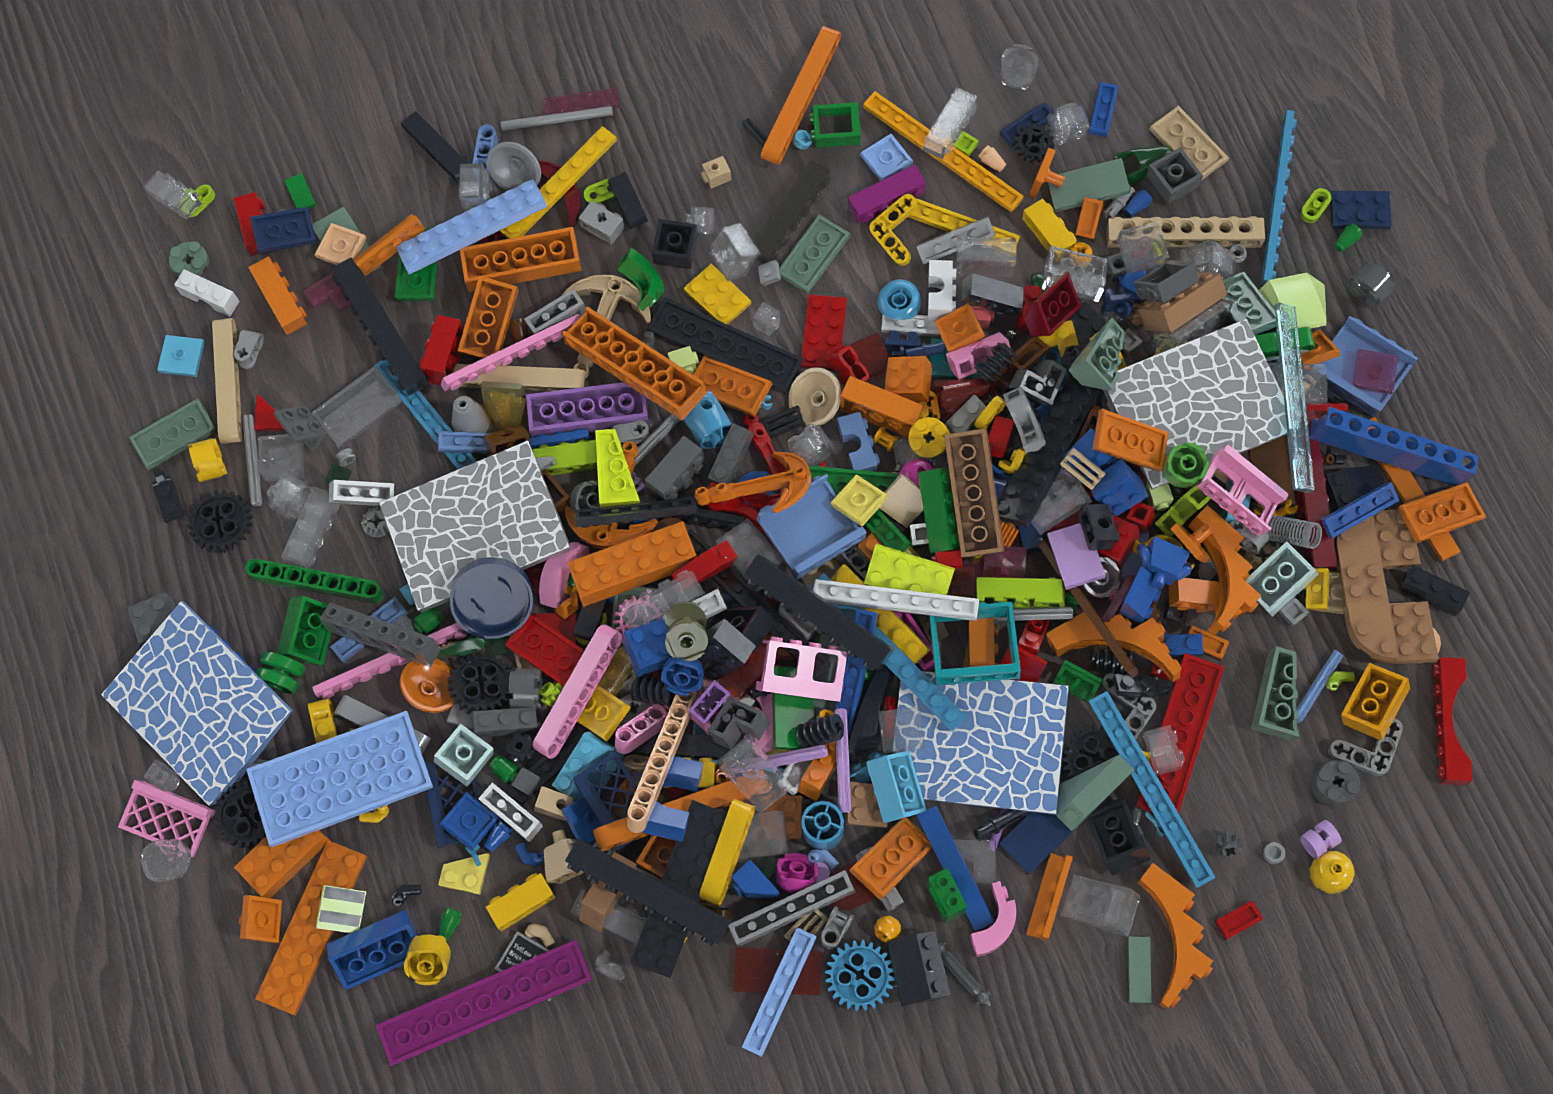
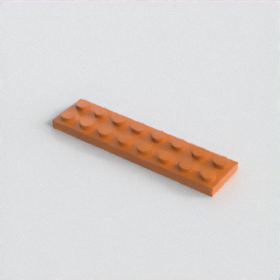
[255,840,367,1016]

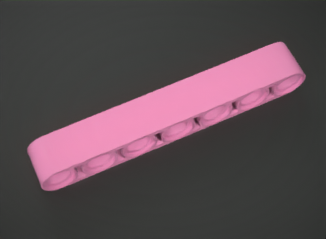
[533,624,623,759]

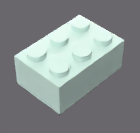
[1246,542,1318,617]

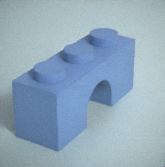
[837,412,880,472]

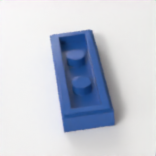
[1088,82,1119,137]

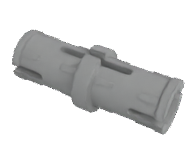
[1103,185,1135,219]

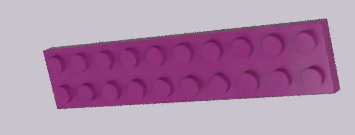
[376,940,593,1066]

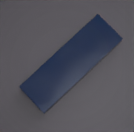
[999,102,1056,148]

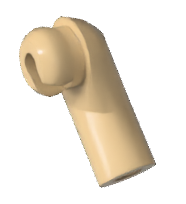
[525,923,555,948]

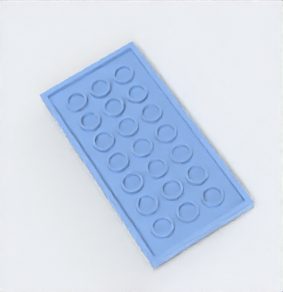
[246,711,433,848]

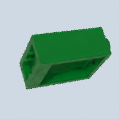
[809,102,861,148]
[926,868,967,923]

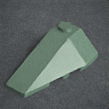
[1069,318,1125,391]
[1056,755,1134,831]

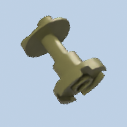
[665,602,708,661]

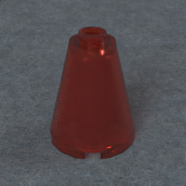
[934,377,991,419]

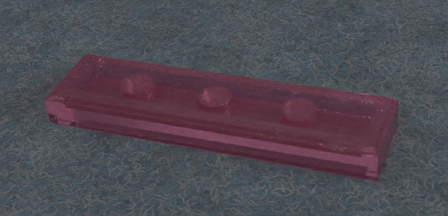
[544,88,621,115]

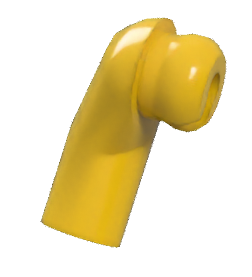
[359,805,389,823]

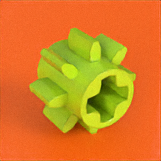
[540,681,564,708]

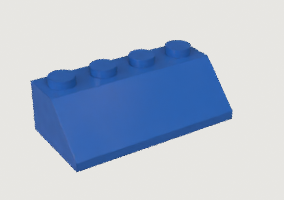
[326,910,418,990]

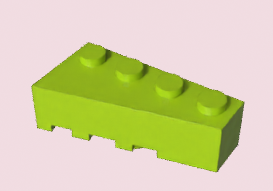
[977,577,1065,608]

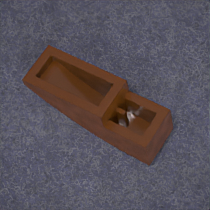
[993,337,1050,392]

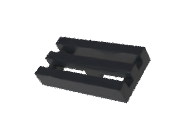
[762,405,806,439]

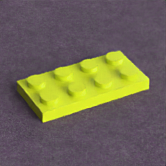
[864,544,955,595]

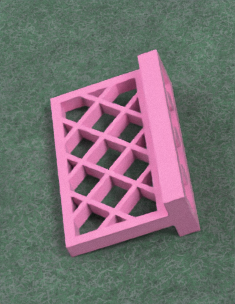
[118,780,216,857]

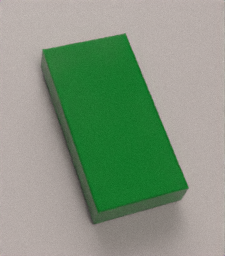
[284,173,317,210]

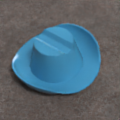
[877,279,921,320]

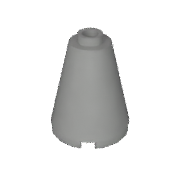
[451,396,491,433]

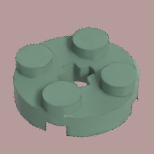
[169,241,209,276]

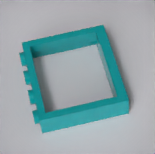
[929,601,1021,686]

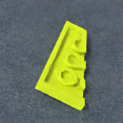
[595,429,640,507]

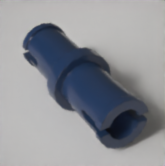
[905,341,946,358]

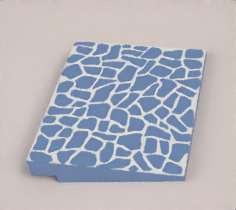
[101,601,293,806]
[893,671,1069,815]

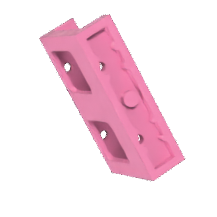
[1197,444,1289,536]
[756,636,847,702]

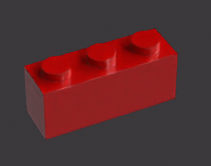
[233,192,266,255]

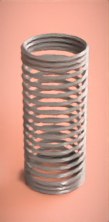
[1259,515,1322,549]

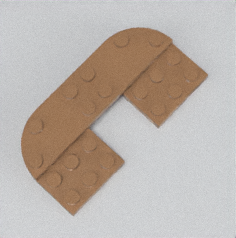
[1334,510,1439,664]

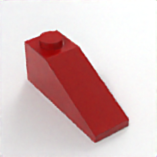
[671,540,738,592]

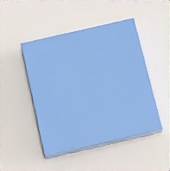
[860,134,913,181]

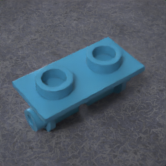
[849,752,886,783]

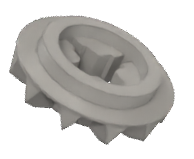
[361,506,390,538]

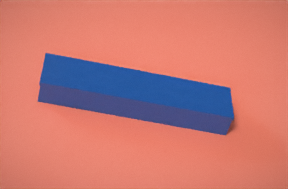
[1308,407,1479,486]

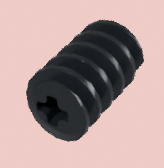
[974,342,1019,384]
[1088,644,1133,675]
[630,676,676,706]
[796,714,844,748]

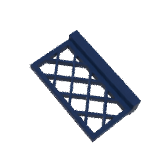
[572,751,638,851]
[425,763,488,849]

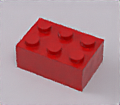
[420,315,464,386]

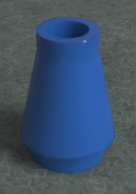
[1124,189,1152,217]
[483,820,513,852]

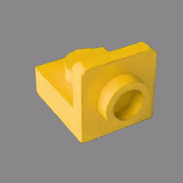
[998,446,1026,475]

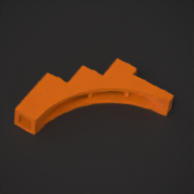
[1188,505,1261,635]
[1046,612,1181,682]
[1138,863,1213,1010]

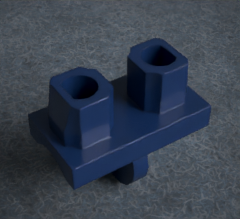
[1101,287,1139,318]
[885,330,921,357]

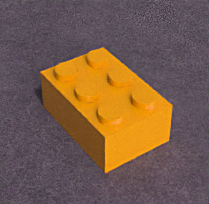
[1341,663,1410,741]

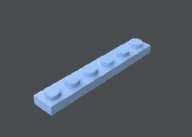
[742,927,817,1057]

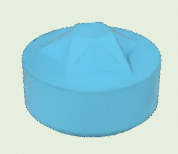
[793,130,812,150]

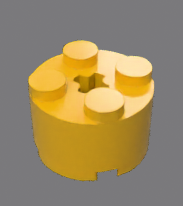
[909,417,950,459]
[188,438,227,483]
[404,935,451,985]

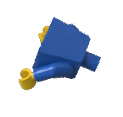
[1132,536,1195,589]

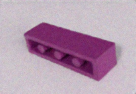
[848,165,926,224]

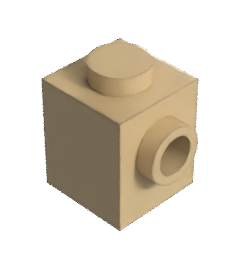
[701,156,732,189]

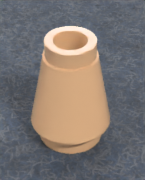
[978,145,1007,173]

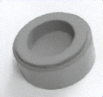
[1263,842,1285,865]

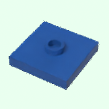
[562,789,602,844]
[439,792,499,851]

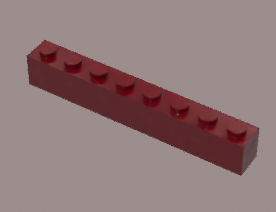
[1288,410,1338,570]

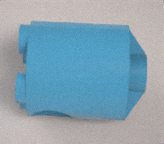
[683,391,732,449]
[801,801,844,850]

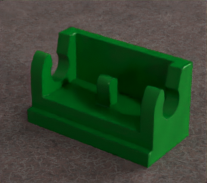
[1053,660,1103,703]

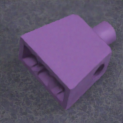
[689,680,731,724]

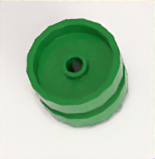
[255,651,306,695]

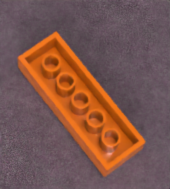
[460,227,582,292]
[567,521,697,607]

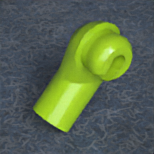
[1326,671,1355,691]

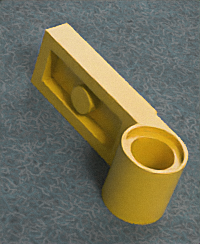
[308,698,338,743]

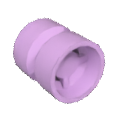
[1300,820,1342,859]

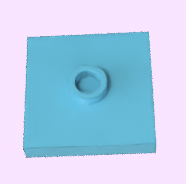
[157,335,205,377]

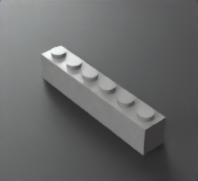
[728,870,855,946]

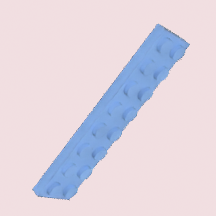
[396,179,548,274]

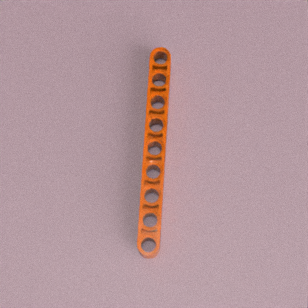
[761,26,841,165]
[592,769,772,851]

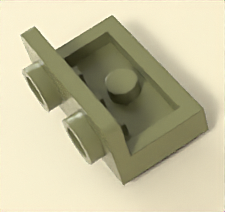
[481,381,525,406]

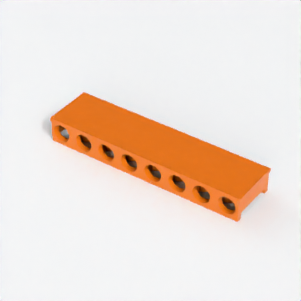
[562,306,707,420]

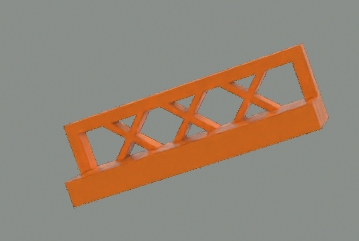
[353,214,425,277]
[1026,853,1073,942]

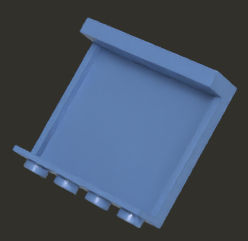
[1310,316,1418,418]
[757,474,867,579]

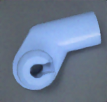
[807,849,839,871]

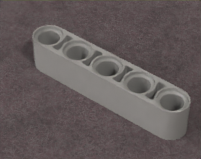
[334,695,431,754]

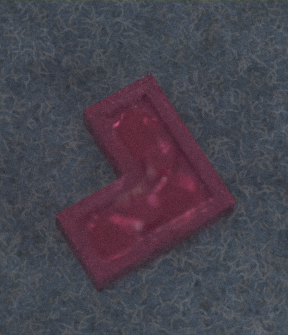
[303,273,352,312]

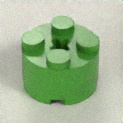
[1163,442,1209,488]

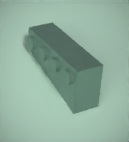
[1251,646,1299,741]

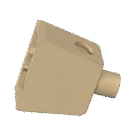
[534,786,573,821]
[544,830,584,884]

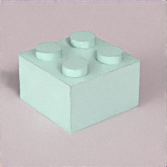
[434,724,494,786]

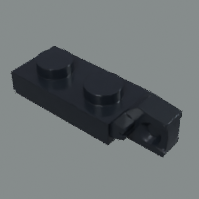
[152,468,185,523]
[1113,674,1172,698]

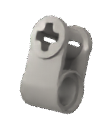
[234,330,264,369]
[610,420,649,447]
[1230,520,1269,554]
[821,906,854,950]

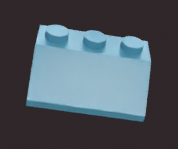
[552,731,625,800]
[866,751,926,823]

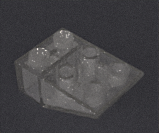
[1061,875,1140,937]

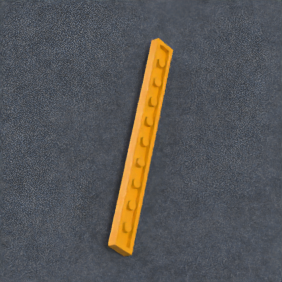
[863,91,1024,213]

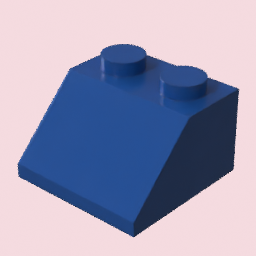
[1119,567,1162,624]
[731,860,780,901]

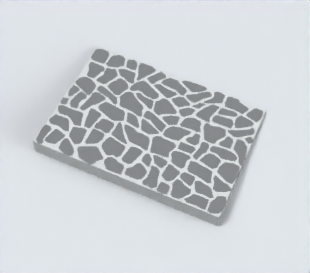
[1102,319,1298,490]
[380,441,572,613]

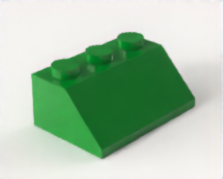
[276,596,331,666]

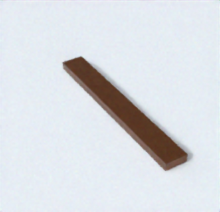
[1038,541,1139,677]

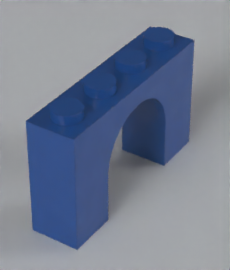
[634,756,703,842]

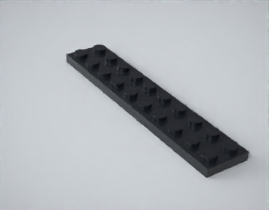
[997,375,1104,527]

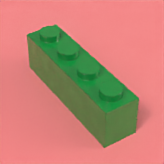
[918,468,960,553]

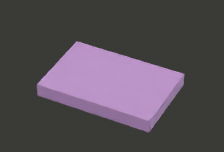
[1047,523,1106,590]

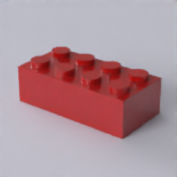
[1047,495,1140,570]

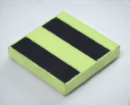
[315,885,366,933]

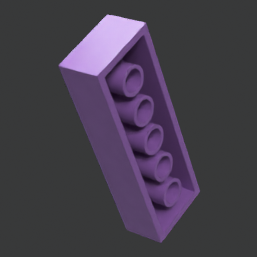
[526,382,650,438]

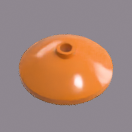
[400,659,454,713]

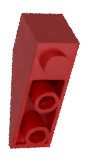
[1018,620,1050,656]

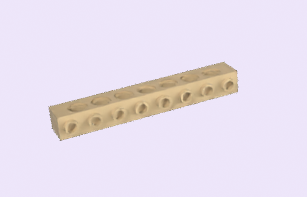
[1106,216,1265,248]

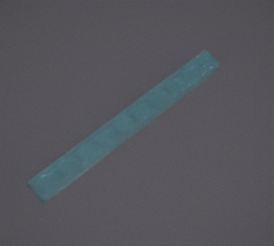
[1274,302,1315,493]

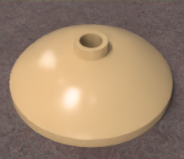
[789,368,841,427]

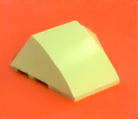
[1259,273,1327,330]

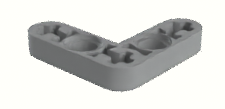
[1101,674,1156,740]
[1328,718,1403,776]

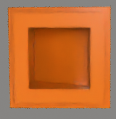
[555,593,579,619]

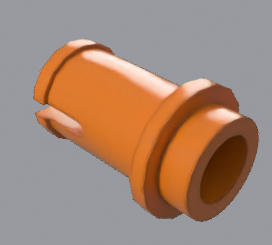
[715,762,731,784]

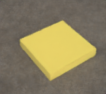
[830,475,888,526]

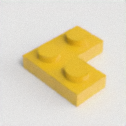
[1039,320,1079,357]
[1302,568,1329,610]

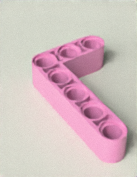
[615,691,720,754]

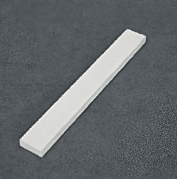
[813,579,979,621]

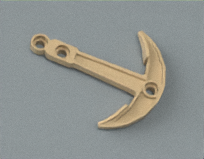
[562,275,651,379]

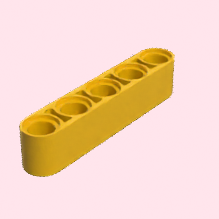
[699,799,755,906]

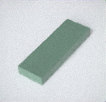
[1128,936,1152,1003]

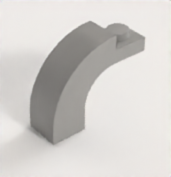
[1003,386,1046,454]

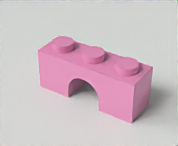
[946,332,1010,379]

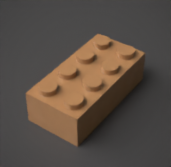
[1138,271,1227,333]

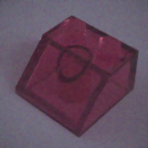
[982,546,1026,578]

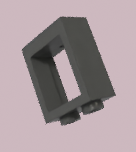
[1134,260,1200,303]

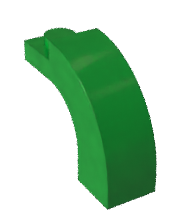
[617,248,664,311]

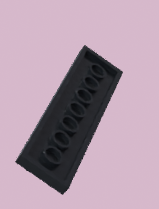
[647,297,803,394]
[630,800,727,978]

